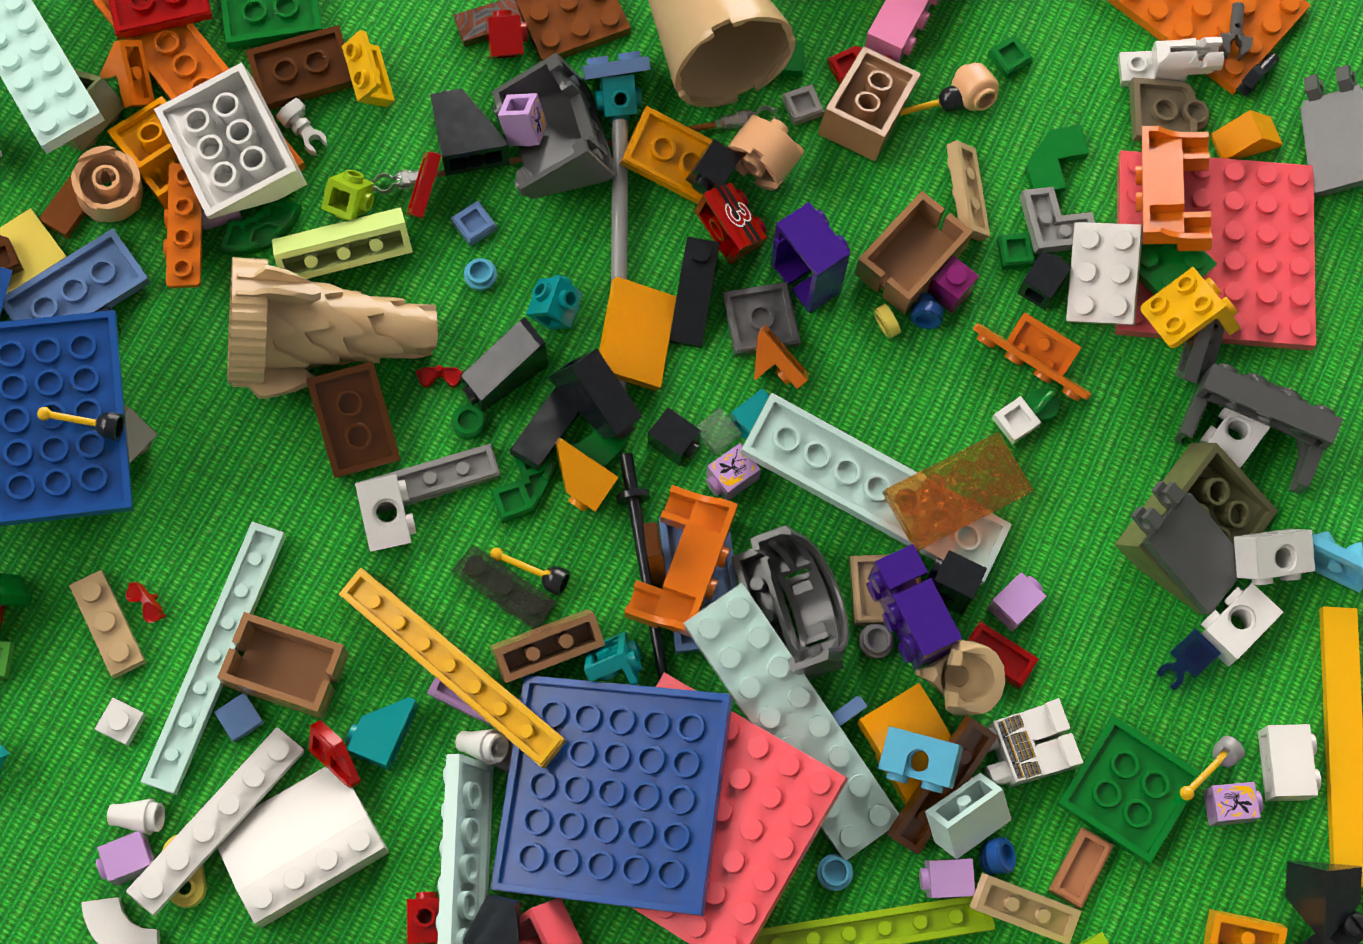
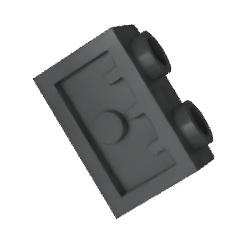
[1175,319,1225,383]

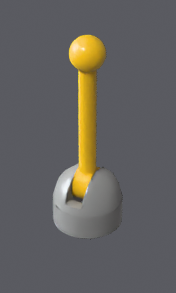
[1180,736,1245,800]

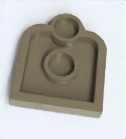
[1129,77,1209,142]

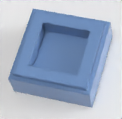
[451,201,497,247]
[214,692,264,743]
[832,696,867,726]

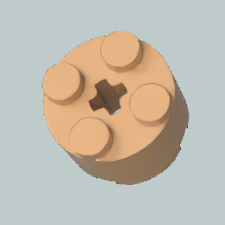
[727,115,804,191]
[71,146,143,222]

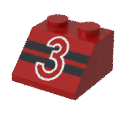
[694,183,767,265]

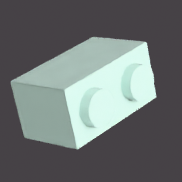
[925,773,1011,859]

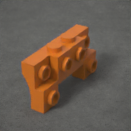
[1135,126,1212,251]
[624,485,738,637]

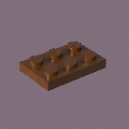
[245,25,353,110]
[306,361,401,478]

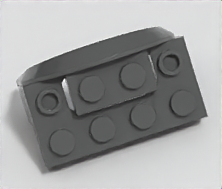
[1173,363,1343,494]
[731,525,849,680]

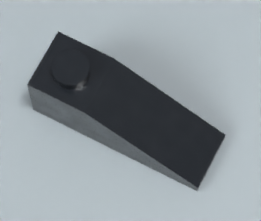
[669,237,720,348]

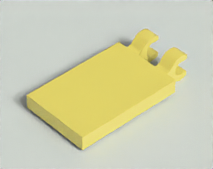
[0,208,67,294]

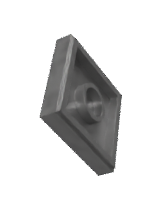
[722,282,800,357]

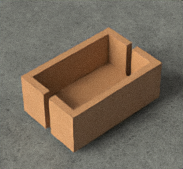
[854,191,973,315]
[217,612,349,720]

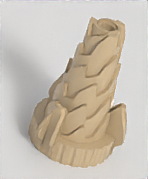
[227,257,438,399]

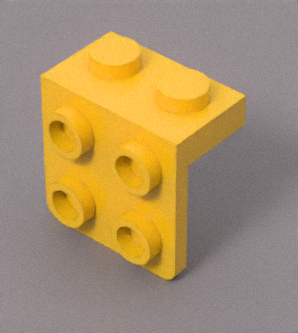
[1140,267,1241,348]

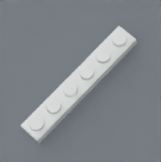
[126,727,304,917]

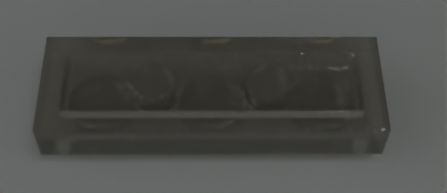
[452,544,556,630]

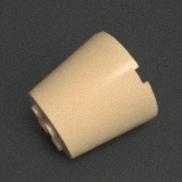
[648,0,796,107]

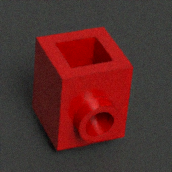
[486,10,528,59]
[407,892,440,944]

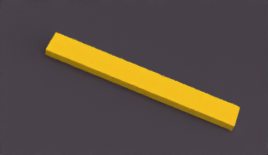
[339,568,567,769]
[1319,606,1363,889]

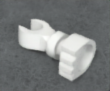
[276,98,327,156]

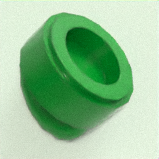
[1026,388,1060,423]

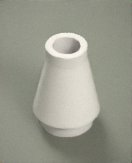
[455,729,509,765]
[107,799,165,835]

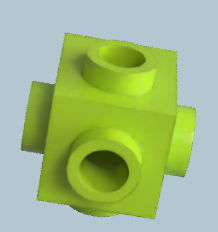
[321,170,374,221]

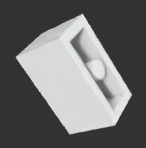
[1258,724,1321,801]

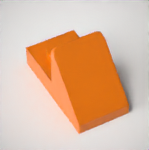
[100,40,155,108]
[754,324,809,389]

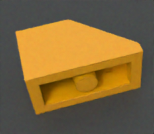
[556,437,618,512]

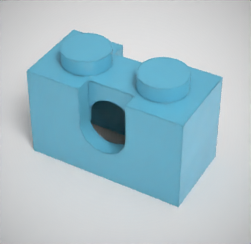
[878,726,963,793]

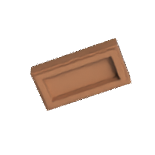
[1048,827,1114,909]

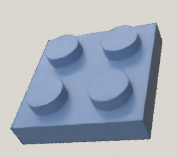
[580,51,651,80]

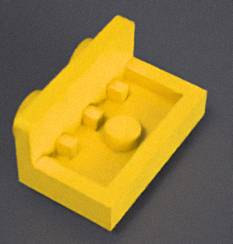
[342,30,395,108]

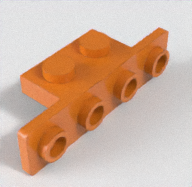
[163,163,203,288]
[973,312,1092,402]

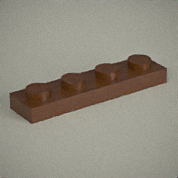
[887,714,998,855]

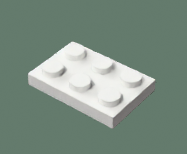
[1066,222,1143,326]

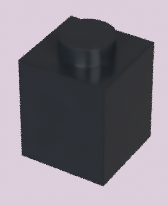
[685,139,741,195]
[1017,251,1072,310]
[648,407,702,466]

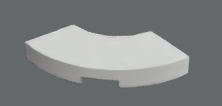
[81,897,160,944]

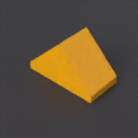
[1210,110,1283,159]

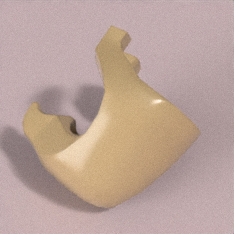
[915,640,1005,716]

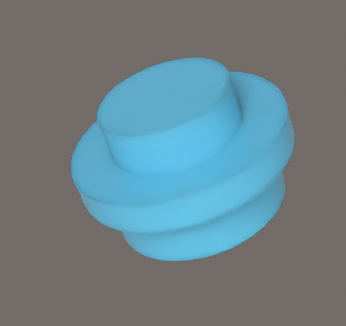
[464,258,497,291]
[817,854,853,891]

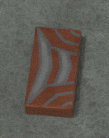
[454,0,523,47]

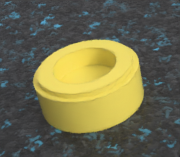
[874,304,901,338]

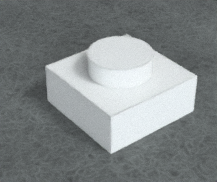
[992,396,1041,445]
[95,698,147,747]

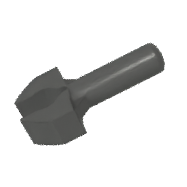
[1218,2,1253,61]

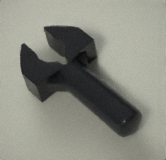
[1236,53,1279,97]

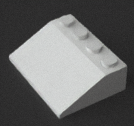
[154,62,307,219]
[218,767,389,928]

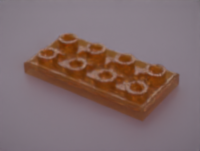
[882,432,1034,552]

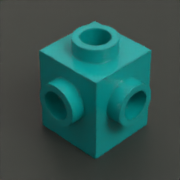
[594,74,642,122]
[526,275,583,330]

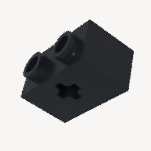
[926,550,987,615]

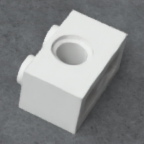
[1199,408,1270,468]
[355,474,416,552]
[1234,529,1315,585]
[1197,583,1283,667]

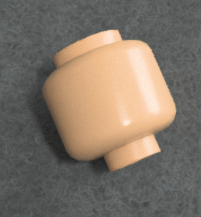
[951,63,999,111]

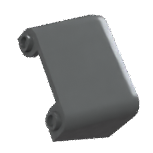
[492,53,617,199]

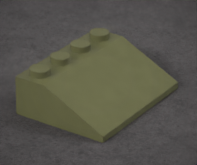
[1115,443,1278,614]

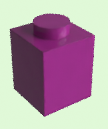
[928,256,979,314]

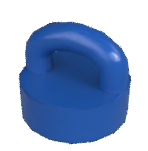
[910,293,944,329]
[979,837,1016,875]

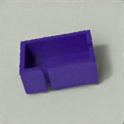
[770,202,850,314]
[866,544,962,670]

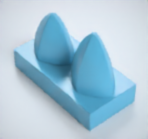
[1312,531,1363,593]

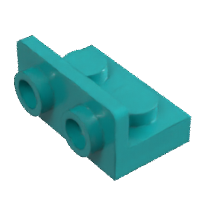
[584,631,643,685]

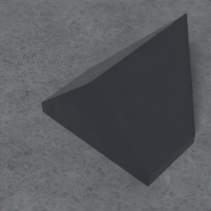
[1285,860,1362,944]
[463,894,520,944]

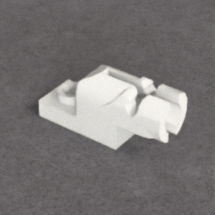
[1118,37,1224,87]

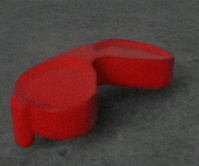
[416,365,463,388]
[126,581,166,623]

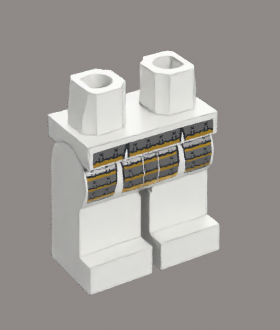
[984,698,1083,788]

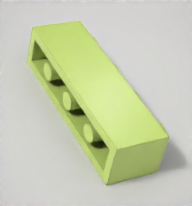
[272,207,413,279]

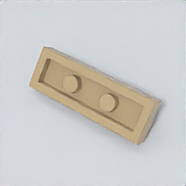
[946,140,990,241]
[69,570,147,679]
[970,873,1082,944]

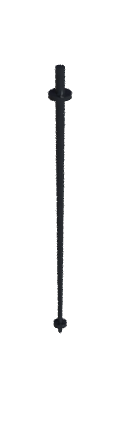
[616,453,668,682]

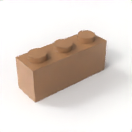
[490,609,605,683]

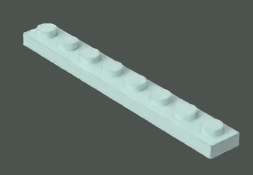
[140,522,286,796]

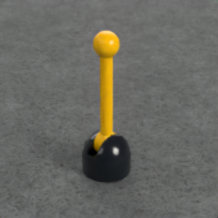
[900,86,963,116]
[37,407,125,441]
[490,548,570,596]

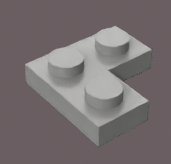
[1019,187,1095,254]

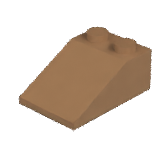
[817,46,921,161]

